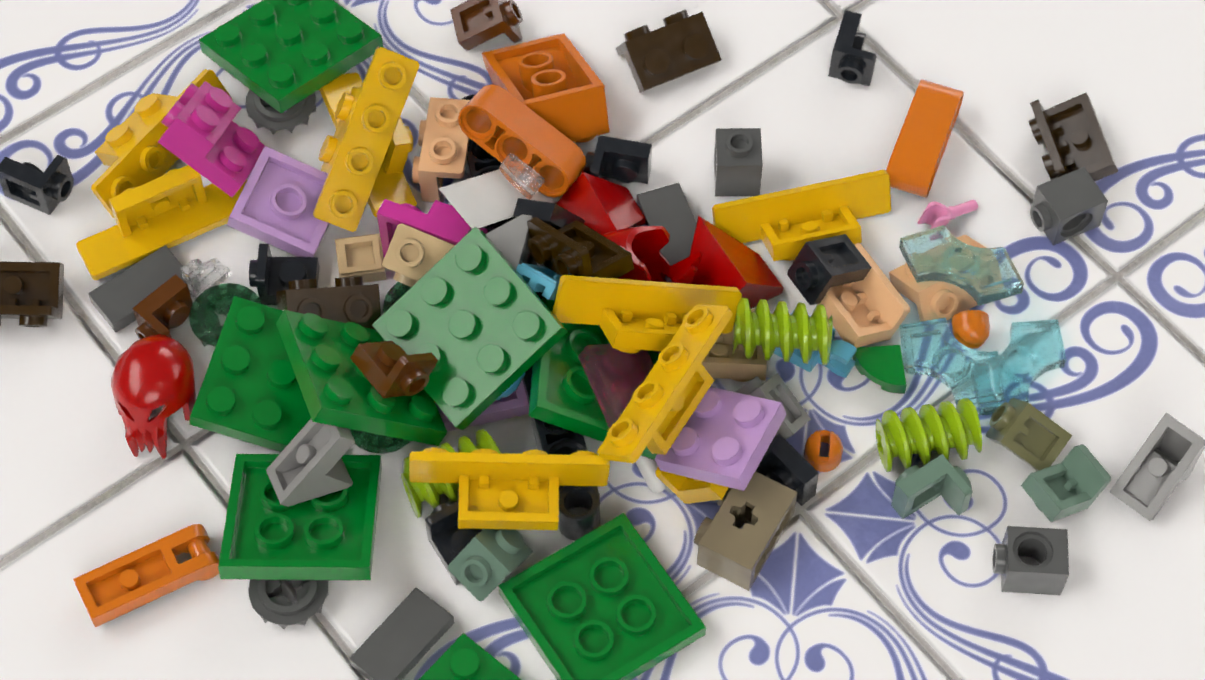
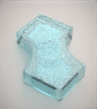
[899,225,1024,306]
[899,318,1005,405]
[971,319,1067,416]

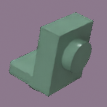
[1021,444,1111,522]
[891,454,972,519]
[448,529,534,601]

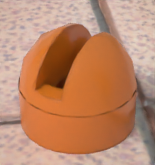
[951,310,990,349]
[804,430,843,472]

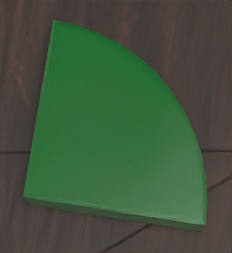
[852,345,907,394]

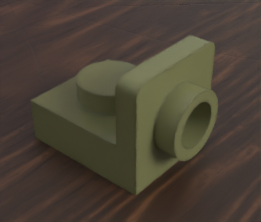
[986,398,1073,471]

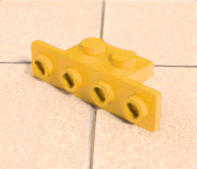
[313,47,420,232]
[91,69,232,218]
[319,73,417,217]
[76,165,247,280]
[712,170,891,261]
[552,275,742,354]
[597,305,733,463]
[409,447,610,530]

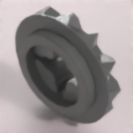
[245,89,316,135]
[248,579,329,629]

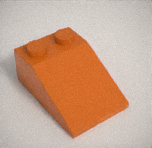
[482,33,610,143]

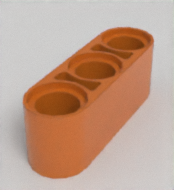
[886,79,964,198]
[458,84,586,198]

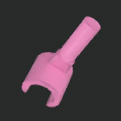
[917,200,978,238]

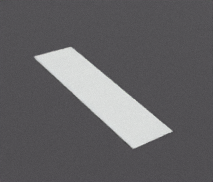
[438,167,565,229]

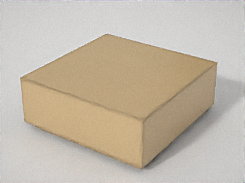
[335,233,387,283]

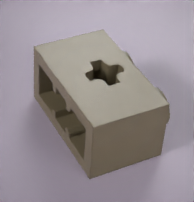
[694,471,797,591]

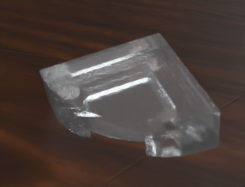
[499,153,545,200]
[180,257,232,303]

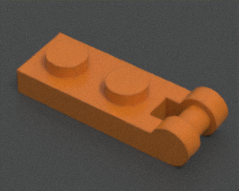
[73,524,219,628]

